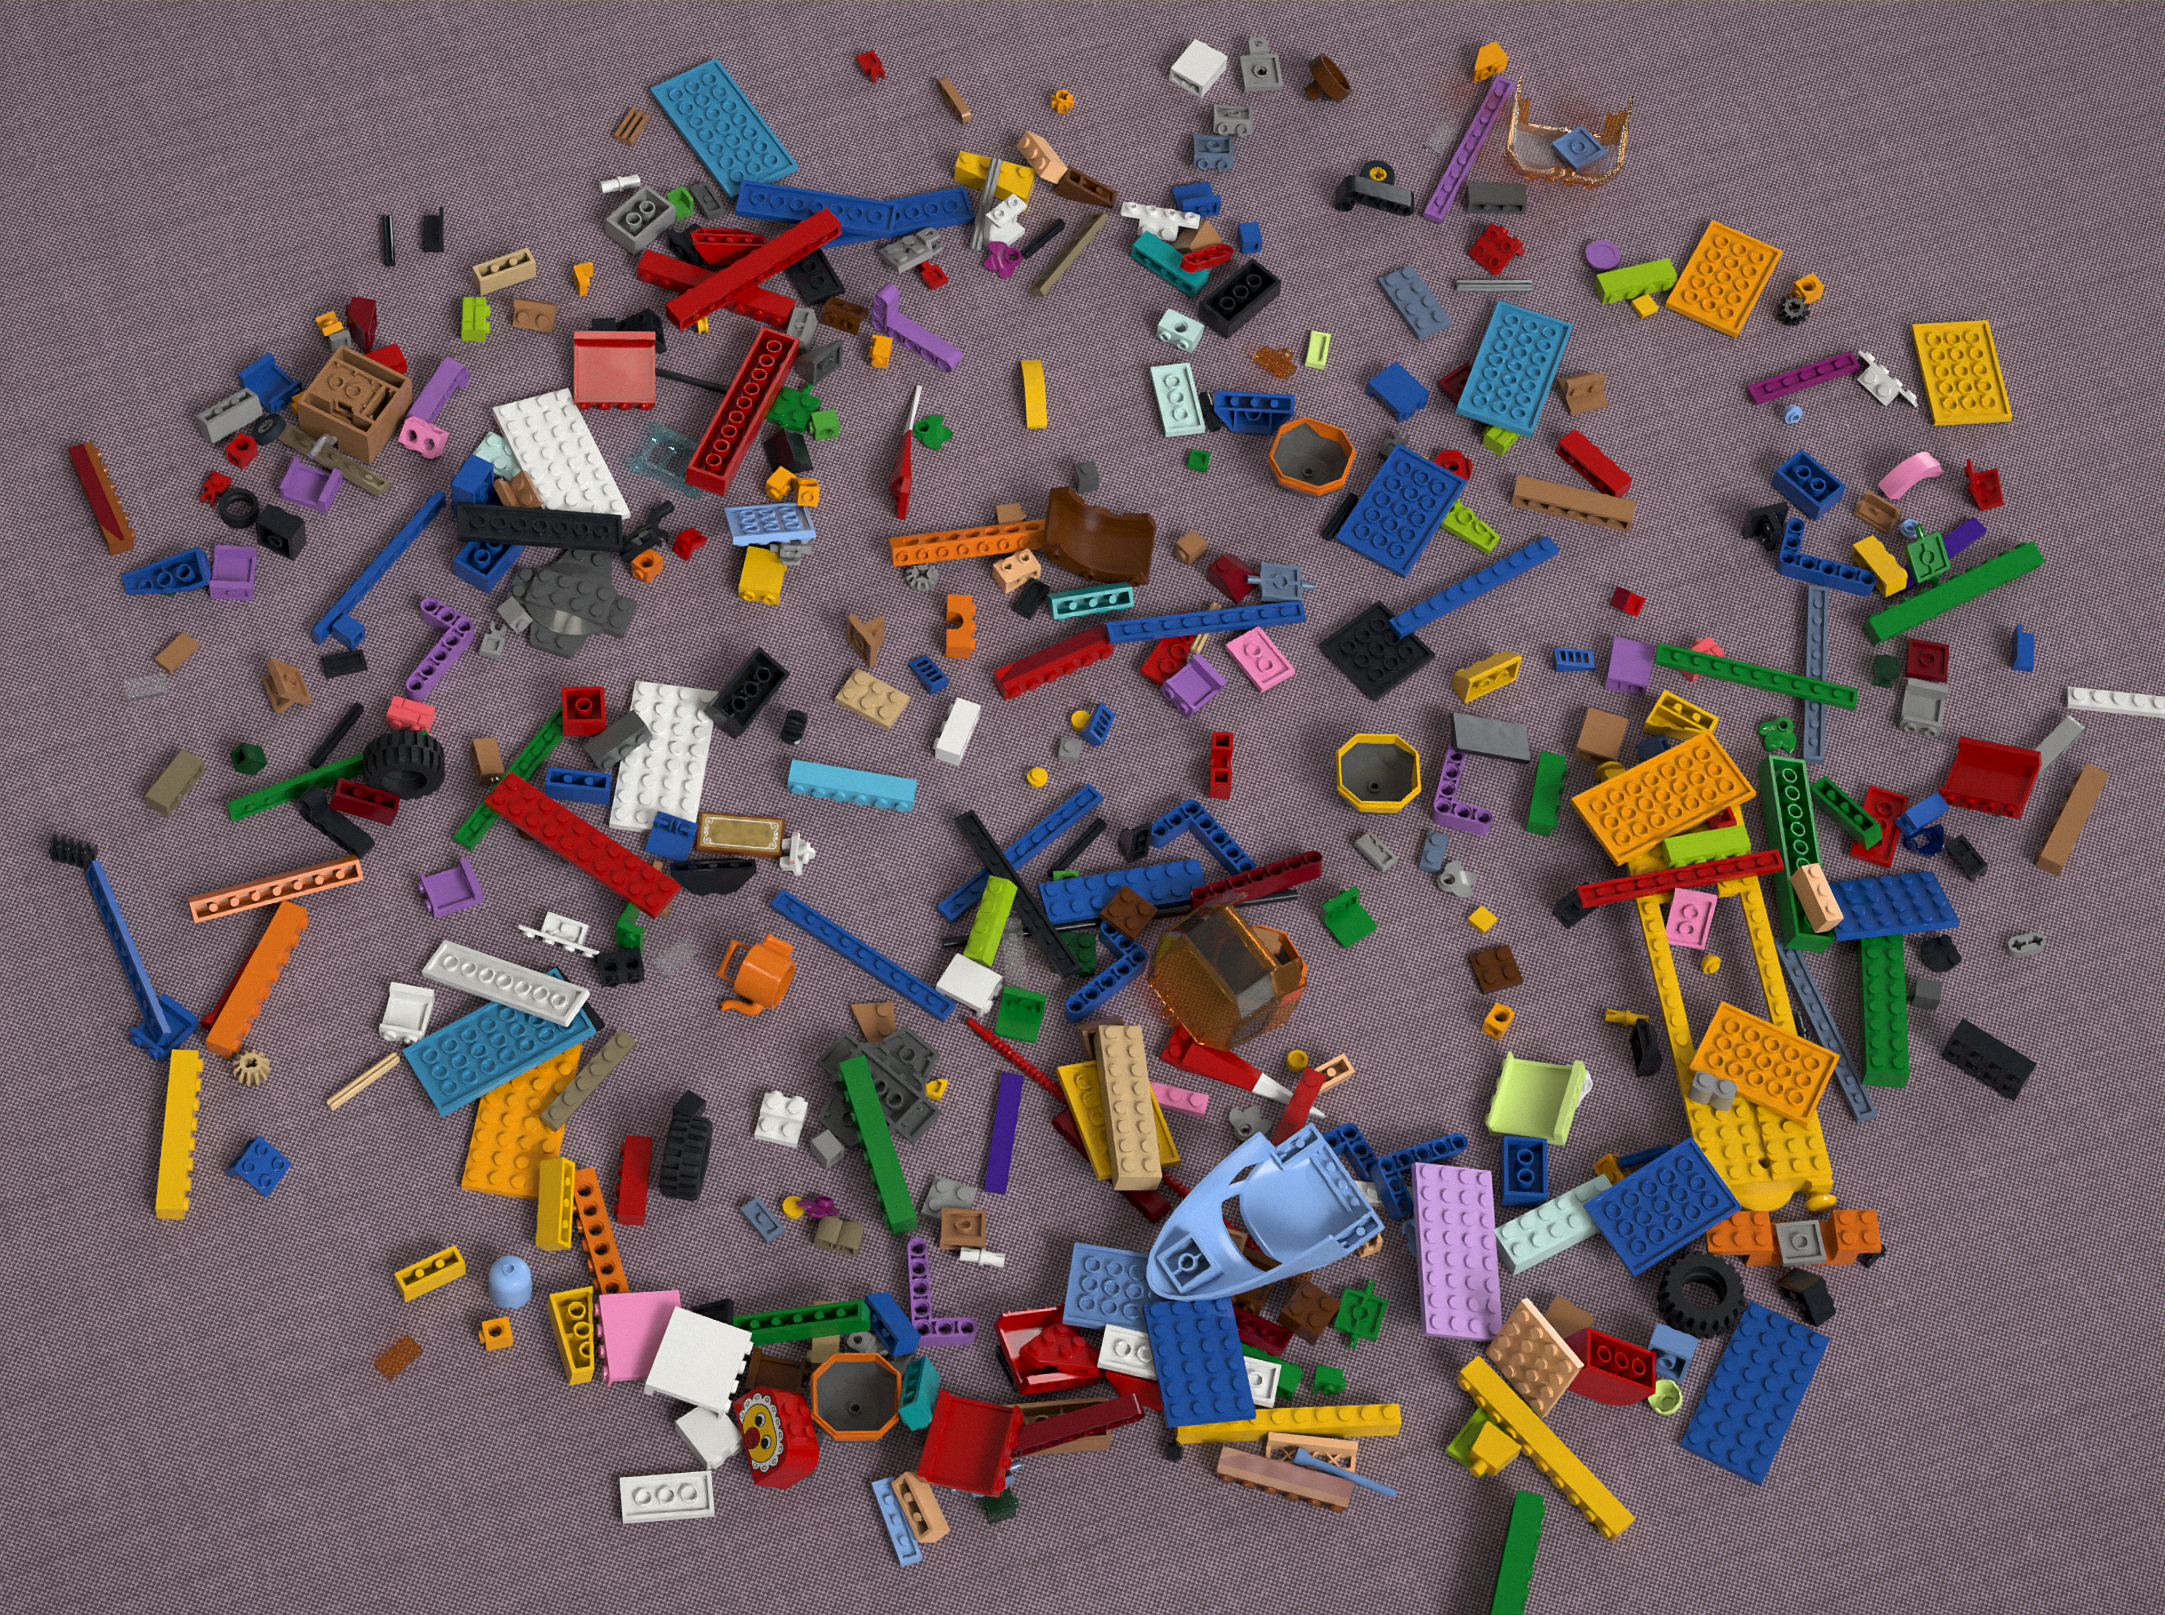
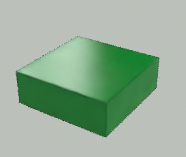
[1187,449,1211,473]

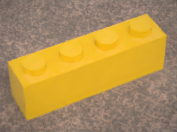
[535,1157,575,1252]

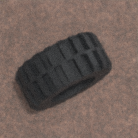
[363,731,445,800]
[659,1113,713,1201]
[1657,1251,1745,1340]

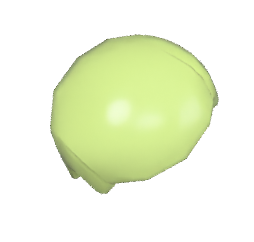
[1648,1379,1683,1416]

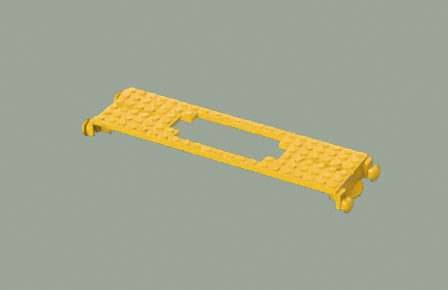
[1595,761,1837,1212]

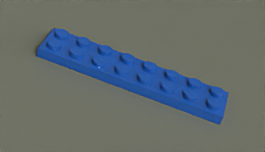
[735,180,898,239]
[821,186,975,249]
[1037,859,1206,925]

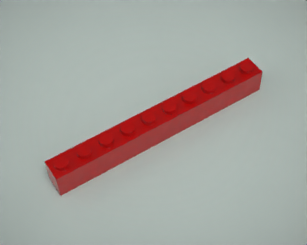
[666,208,841,332]

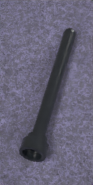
[655,367,730,394]

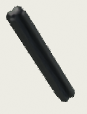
[308,702,364,769]
[1047,818,1106,879]

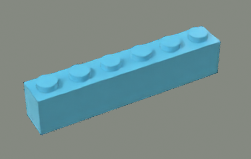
[787,759,917,812]

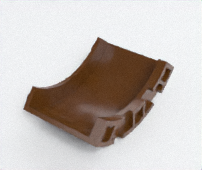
[1041,486,1157,587]

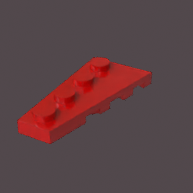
[1139,611,1194,687]

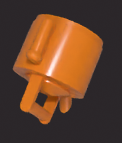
[715,933,796,1016]

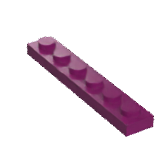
[1746,351,1860,406]

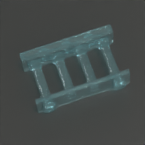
[629,421,702,501]

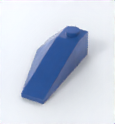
[122,546,212,595]

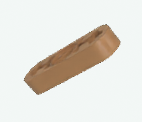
[936,76,972,124]

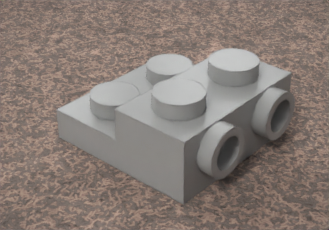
[1213,104,1253,137]

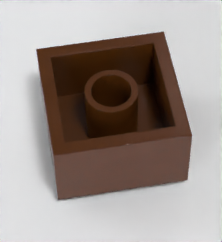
[1277,1279,1342,1346]

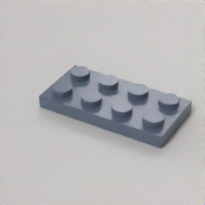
[1377,265,1452,341]

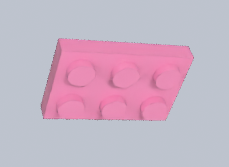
[1225,626,1295,693]
[1665,888,1717,950]

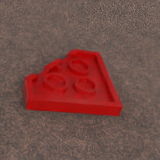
[1018,1320,1104,1375]

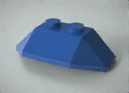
[1214,391,1295,434]

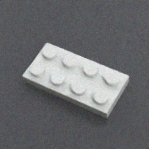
[620,1471,715,1524]

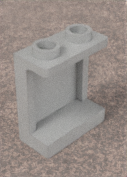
[1898,678,1949,738]

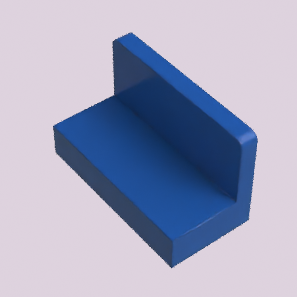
[2012,623,2034,672]

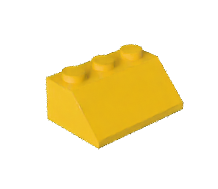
[1451,650,1522,704]

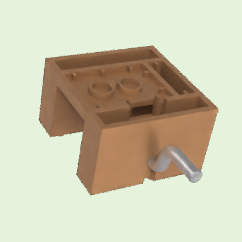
[297,345,413,465]

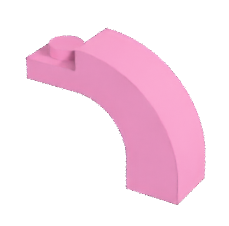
[1878,452,1944,499]

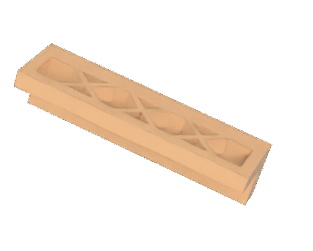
[1265,1432,1358,1473]

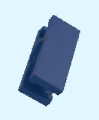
[1894,792,1950,838]

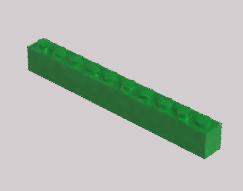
[1862,541,2045,647]

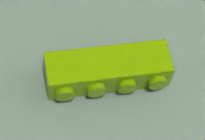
[1594,258,1678,305]
[1660,824,1752,869]
[963,875,1018,967]

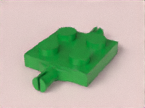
[767,382,821,434]
[1903,524,1951,586]
[1333,1279,1388,1350]

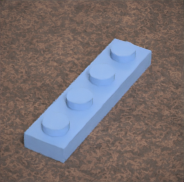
[871,1476,923,1567]

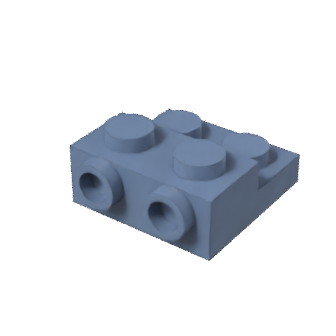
[1193,134,1234,171]

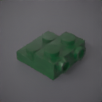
[1051,932,1096,977]

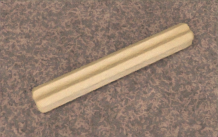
[326,1052,400,1111]

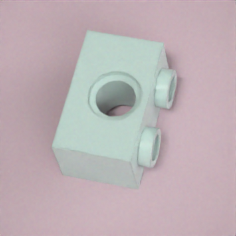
[1156,308,1204,353]

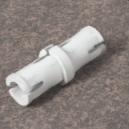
[599,174,641,194]
[959,1246,1005,1268]

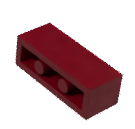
[329,778,400,826]

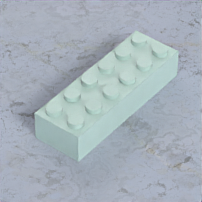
[1493,1174,1612,1276]

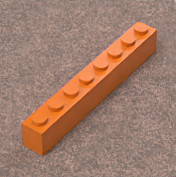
[187,854,364,923]
[206,900,310,1060]

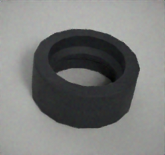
[219,488,260,529]

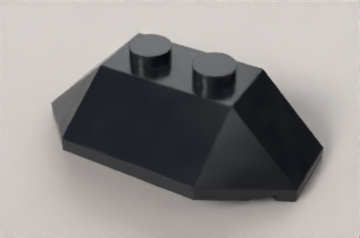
[670,858,757,896]

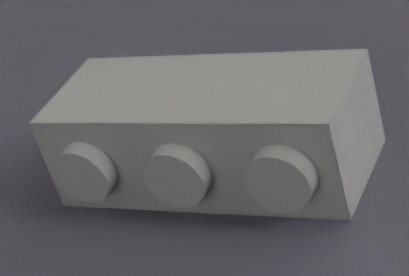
[196,387,263,444]

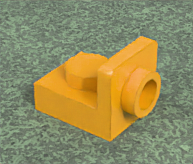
[573,262,593,296]
[315,311,344,337]

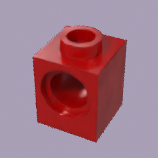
[225,432,258,470]

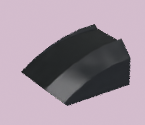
[1629,1018,1662,1077]

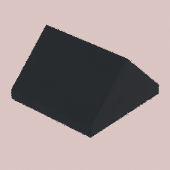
[763,427,813,474]

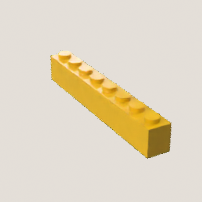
[155,1049,204,1219]

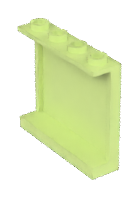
[1485,1051,1586,1146]

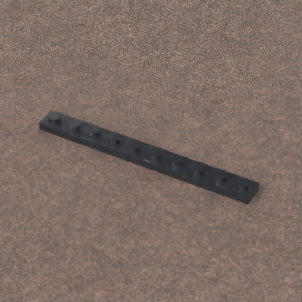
[954,809,1081,979]

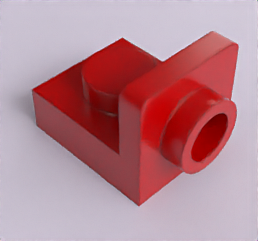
[672,527,708,561]

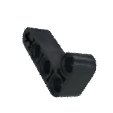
[1335,175,1414,216]
[298,784,375,860]

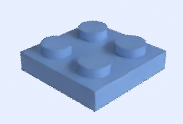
[1551,125,1606,173]

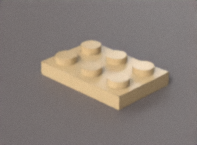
[835,668,910,731]

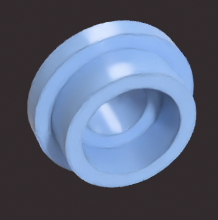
[1783,405,1803,424]
[1900,519,1918,539]

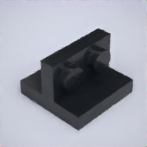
[1741,501,1789,552]

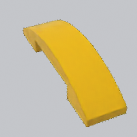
[1021,360,1047,429]

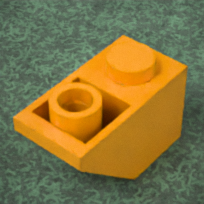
[1472,41,1508,83]

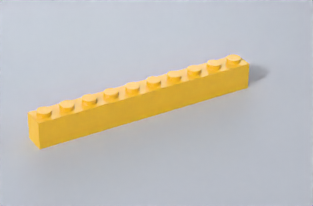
[1456,1355,1635,1542]
[1174,1403,1401,1444]

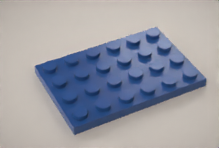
[1335,443,1467,579]
[1828,871,1959,941]
[1583,1136,1742,1278]
[1142,1296,1256,1428]

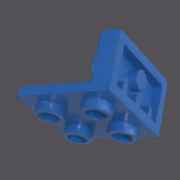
[1172,182,1221,218]
[224,1135,291,1197]

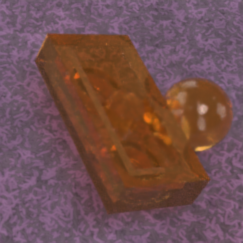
[1253,345,1298,381]

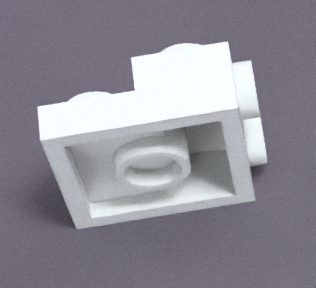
[754,1091,808,1148]

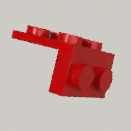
[1468,223,1526,276]
[1964,459,2004,511]

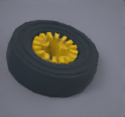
[1360,160,1395,185]

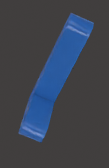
[1776,517,1876,597]
[1150,799,1256,876]
[1064,921,1148,1023]
[1322,1123,1382,1183]
[1370,1133,1468,1221]

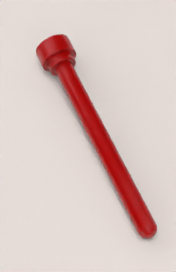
[200,945,258,1032]

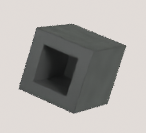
[1073,460,1099,494]
[1908,978,1942,1011]

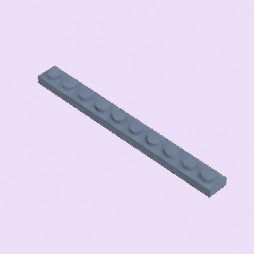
[1802,585,1829,764]
[1773,936,1878,1123]

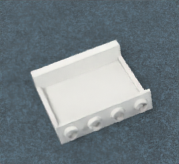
[644,1306,754,1420]

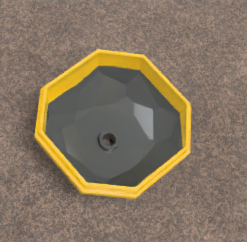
[1335,734,1421,815]

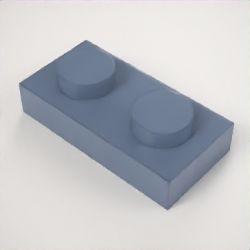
[1419,830,1449,875]
[740,1197,785,1244]

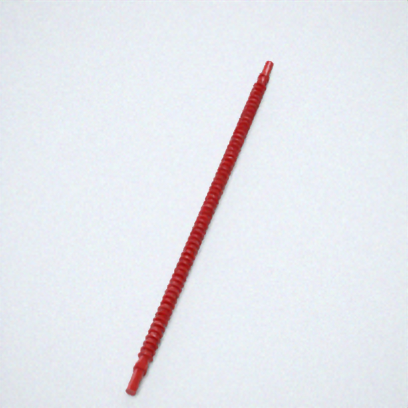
[966,1017,1265,1255]

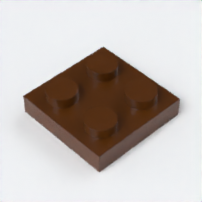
[1099,885,1159,942]
[1468,945,1523,995]

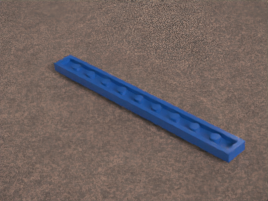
[312,490,446,646]
[1387,535,1560,639]
[1104,601,1306,644]
[936,783,1103,924]
[84,860,171,1046]
[770,889,956,1023]

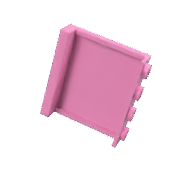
[593,1290,681,1387]

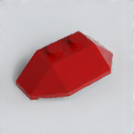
[689,228,767,265]
[1105,1369,1163,1411]

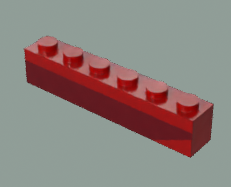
[993,624,1114,701]

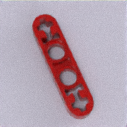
[1180,243,1234,273]

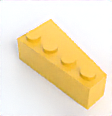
[954,151,1036,213]

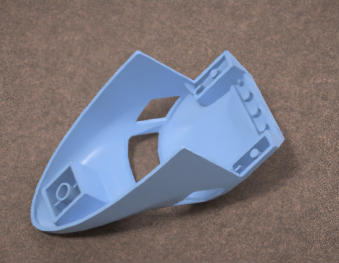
[1146,1122,1385,1302]

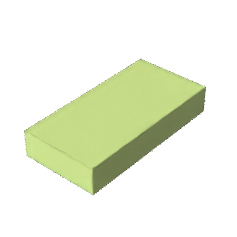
[1305,330,1331,370]

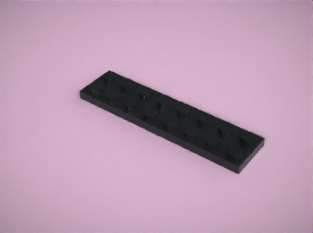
[456,502,623,553]

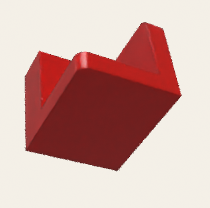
[1609,586,1646,617]
[1706,806,1737,830]

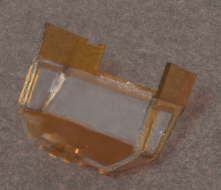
[1503,77,1634,189]

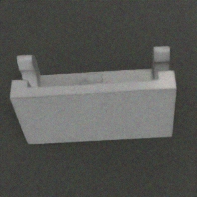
[786,307,818,354]

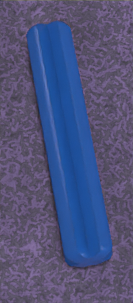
[1616,1144,1672,1169]

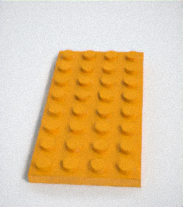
[1570,730,1756,867]
[461,1043,582,1201]

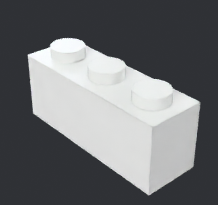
[933,697,981,766]

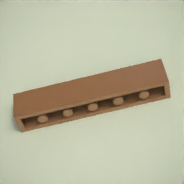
[1511,475,1636,532]
[2035,763,2109,877]

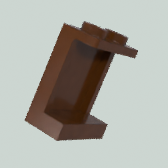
[1231,1246,1282,1316]
[744,1348,810,1397]

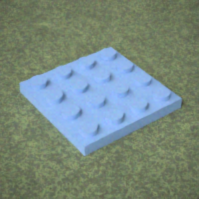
[724,502,816,546]

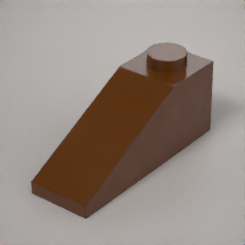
[1053,165,1117,208]

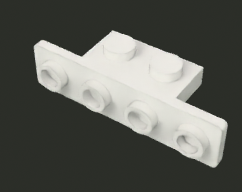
[1121,202,1200,242]
[1857,350,1918,408]
[518,911,602,959]

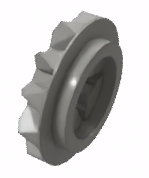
[906,563,938,591]

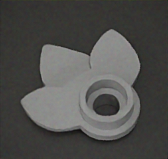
[1437,861,1477,898]
[1229,1105,1272,1142]

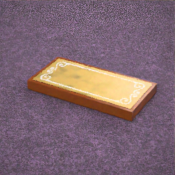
[696,811,785,859]

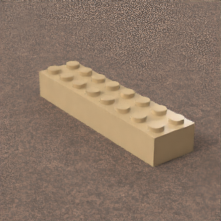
[1094,1025,1162,1190]

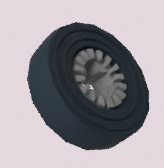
[251,413,286,446]

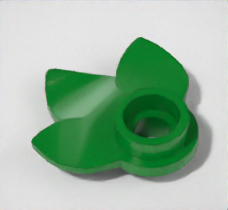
[913,415,953,450]
[1757,716,1797,754]

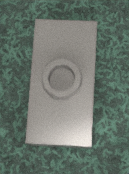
[1354,830,1398,873]

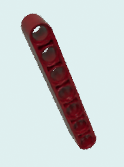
[1190,851,1322,916]
[1051,1106,1171,1224]
[1010,1393,1146,1460]

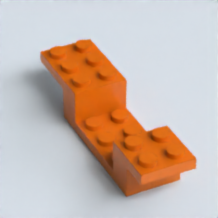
[1704,1209,1882,1266]

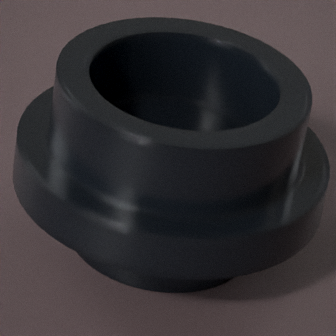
[1167,1441,1184,1464]

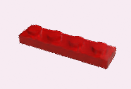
[1270,1067,1327,1147]

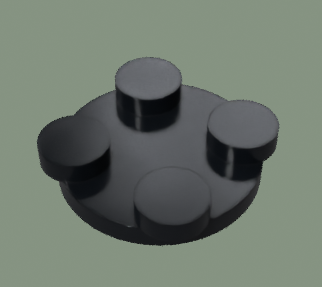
[1920,934,1962,972]

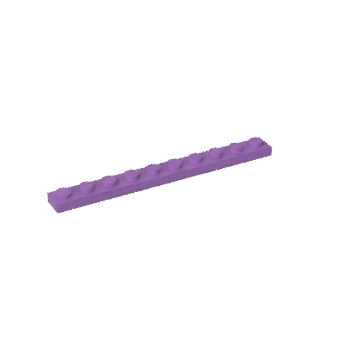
[1423,75,1515,224]

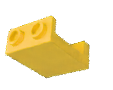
[738,546,788,605]

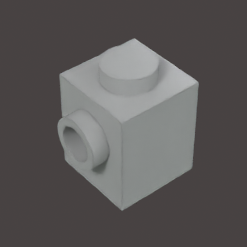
[496,596,533,634]
[810,1129,844,1170]

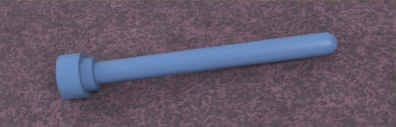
[1292,1447,1397,1497]

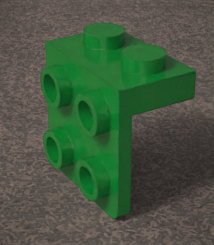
[1319,885,1377,948]
[614,901,644,954]
[994,986,1047,1043]

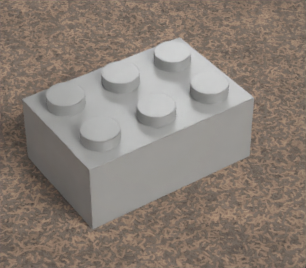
[606,185,676,256]

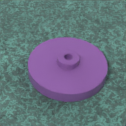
[1585,240,1620,271]

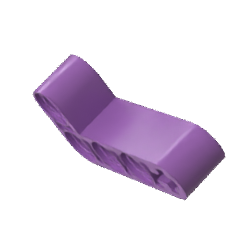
[406,356,471,424]

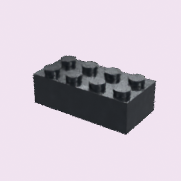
[1197,258,1282,340]
[703,646,790,739]
[1941,1018,2037,1102]

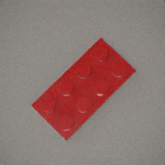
[1849,785,1909,869]

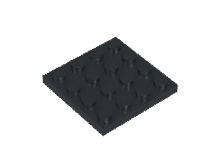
[1319,600,1435,702]

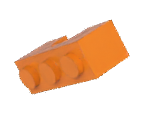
[945,594,976,659]

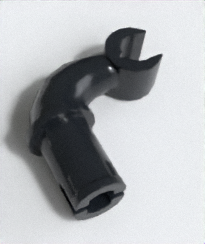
[646,500,675,547]

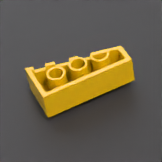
[546,1286,594,1386]

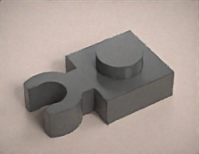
[1378,430,1409,460]

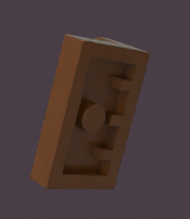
[820,296,868,335]

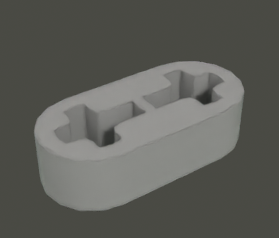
[2006,932,2046,958]

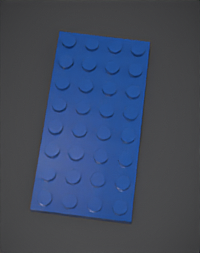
[1679,1300,1830,1487]

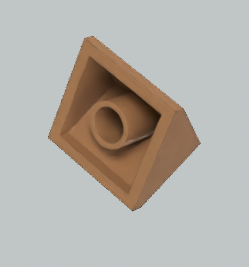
[1173,220,1222,255]

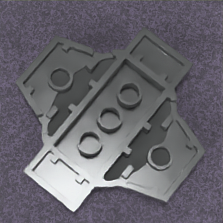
[505,549,637,660]
[816,1025,942,1150]

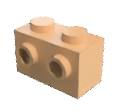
[992,548,1041,594]

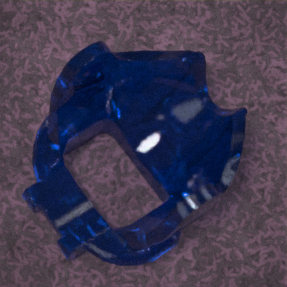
[1903,824,1945,858]

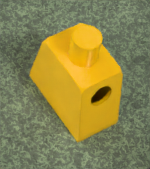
[1468,1421,1522,1478]

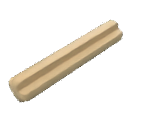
[1189,602,1222,654]

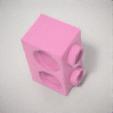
[398,416,449,459]

